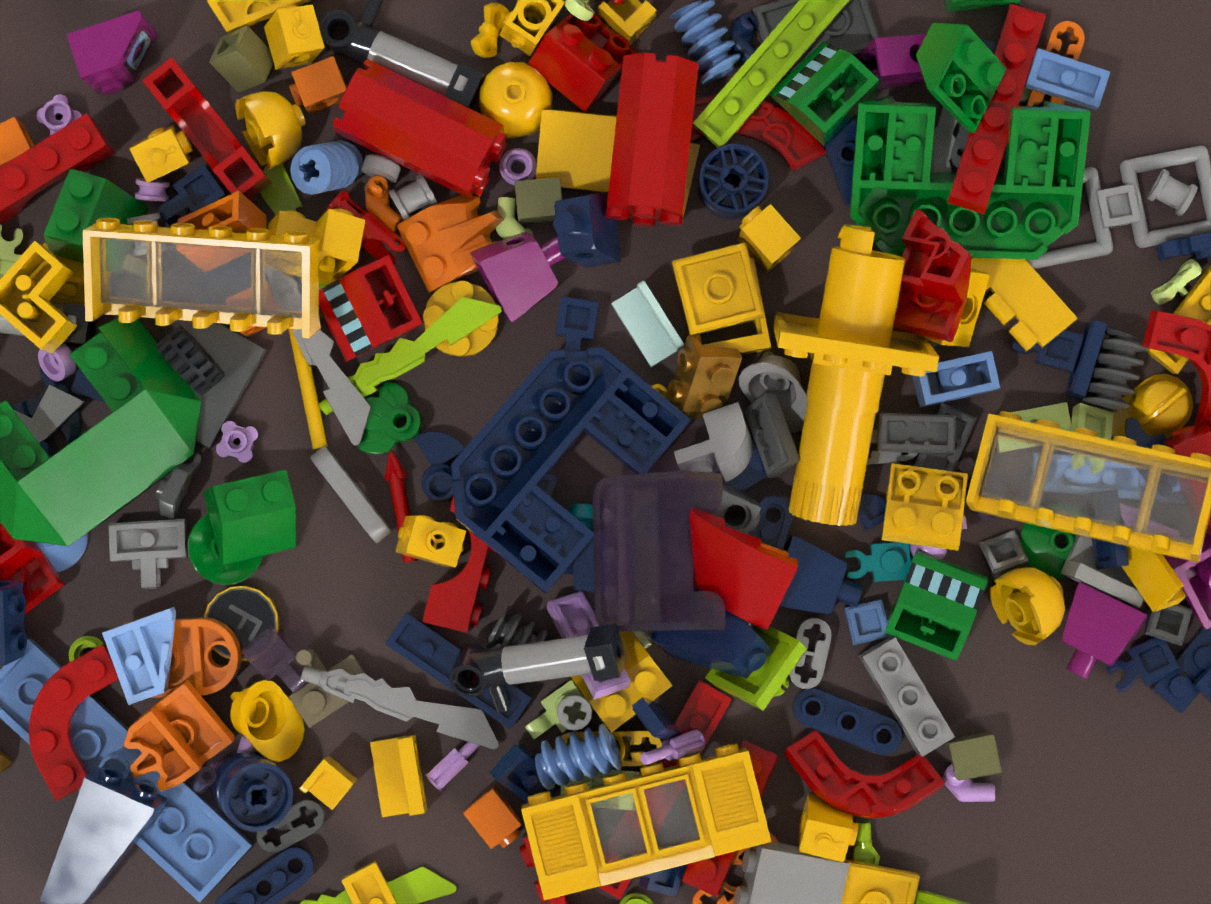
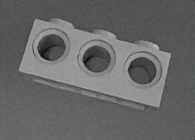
[858,636,955,757]

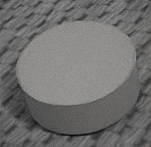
[361,154,401,183]

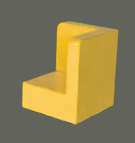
[598,0,657,45]
[299,756,358,810]

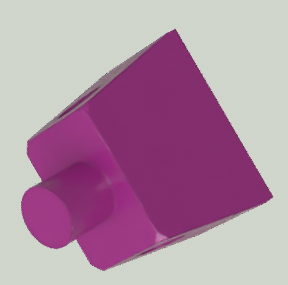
[855,34,927,90]
[470,232,566,323]
[1061,582,1148,679]

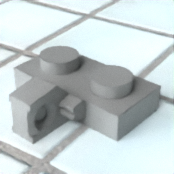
[109,519,189,589]

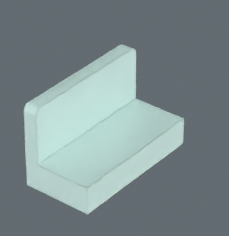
[611,280,684,368]

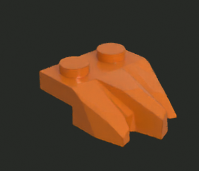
[396,195,504,293]
[123,679,236,792]

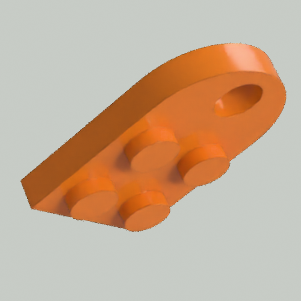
[123,617,242,698]

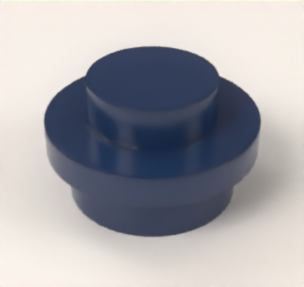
[421,464,454,501]

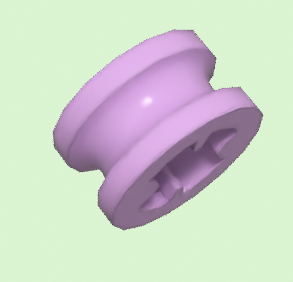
[135,178,170,201]

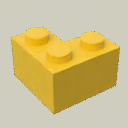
[266,209,365,285]
[0,241,77,355]

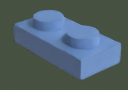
[1024,48,1110,110]

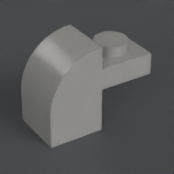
[674,402,753,482]

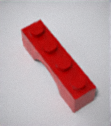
[142,57,272,200]
[0,113,116,225]
[422,495,496,633]

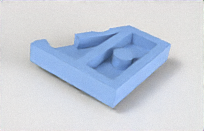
[102,607,176,705]

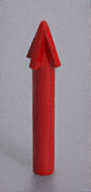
[384,450,418,563]

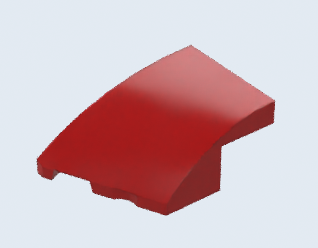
[893,209,972,342]
[689,507,798,630]
[0,522,64,615]

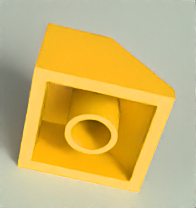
[571,623,673,733]

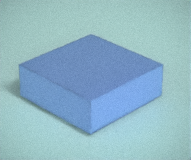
[844,599,891,645]

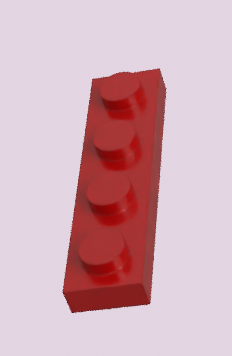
[682,740,780,898]

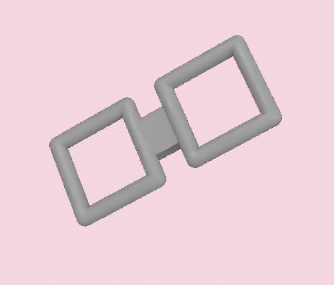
[1026,146,1211,269]

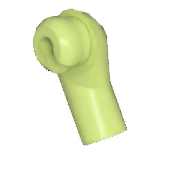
[496,197,534,240]

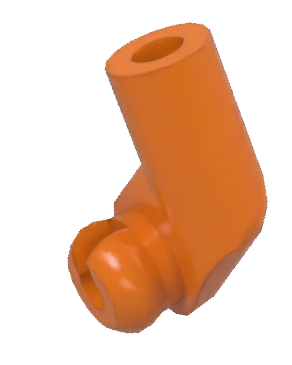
[365,175,403,231]

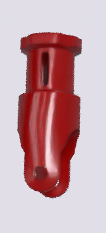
[324,190,405,264]

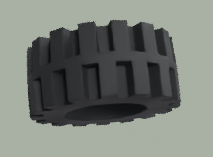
[156,325,225,396]

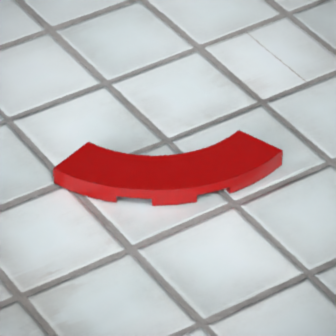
[691,95,827,173]

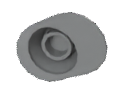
[739,351,807,433]

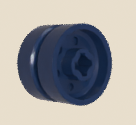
[698,144,769,220]
[212,751,293,832]

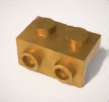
[668,336,742,418]

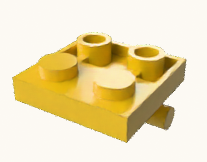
[881,463,968,551]

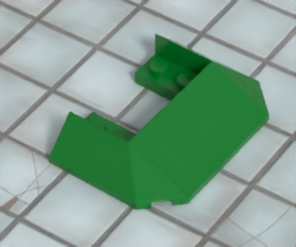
[850,96,1091,260]
[0,318,202,547]

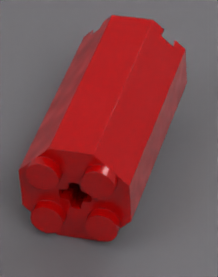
[605,53,699,228]
[333,59,508,199]

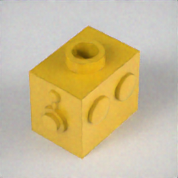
[499,0,565,56]
[264,4,325,70]
[130,124,193,183]
[395,515,466,568]
[799,793,858,863]

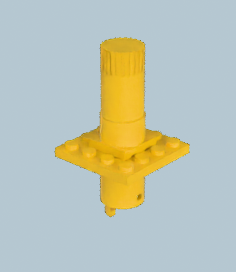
[773,224,939,526]

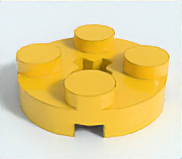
[423,281,499,357]

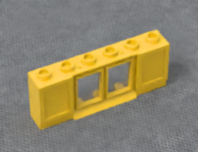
[521,743,771,900]

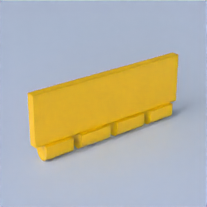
[971,258,1078,351]

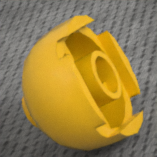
[478,62,553,139]
[235,91,305,170]
[990,567,1065,645]

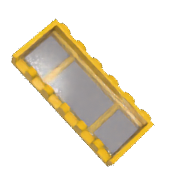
[83,218,321,338]
[966,411,1211,563]

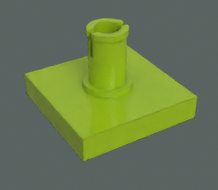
[705,626,807,711]

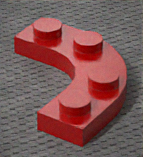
[1142,310,1211,429]
[29,644,119,802]
[784,730,945,818]

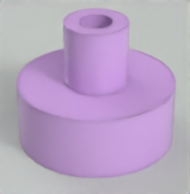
[38,343,77,381]

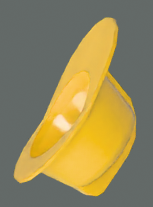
[1112,374,1193,439]
[230,680,304,762]

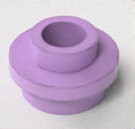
[499,148,537,186]

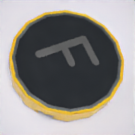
[204,586,280,661]

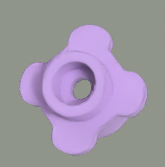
[36,94,82,135]
[216,421,258,463]

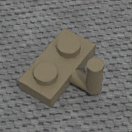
[289,648,367,728]

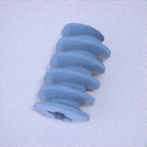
[669,0,741,85]
[290,140,363,195]
[535,724,622,790]

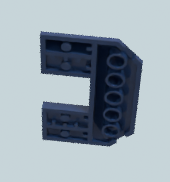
[451,347,691,594]

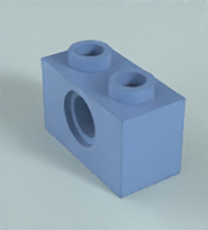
[912,351,1000,408]

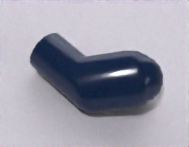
[729,13,758,64]

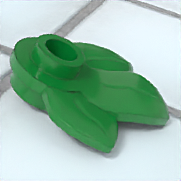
[358,382,422,454]

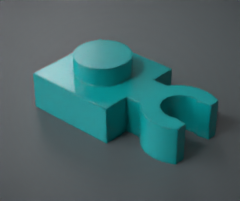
[844,542,911,582]

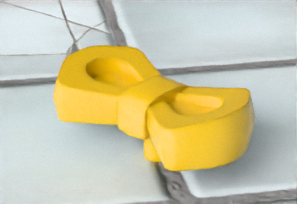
[470,3,509,58]

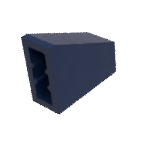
[650,588,773,679]

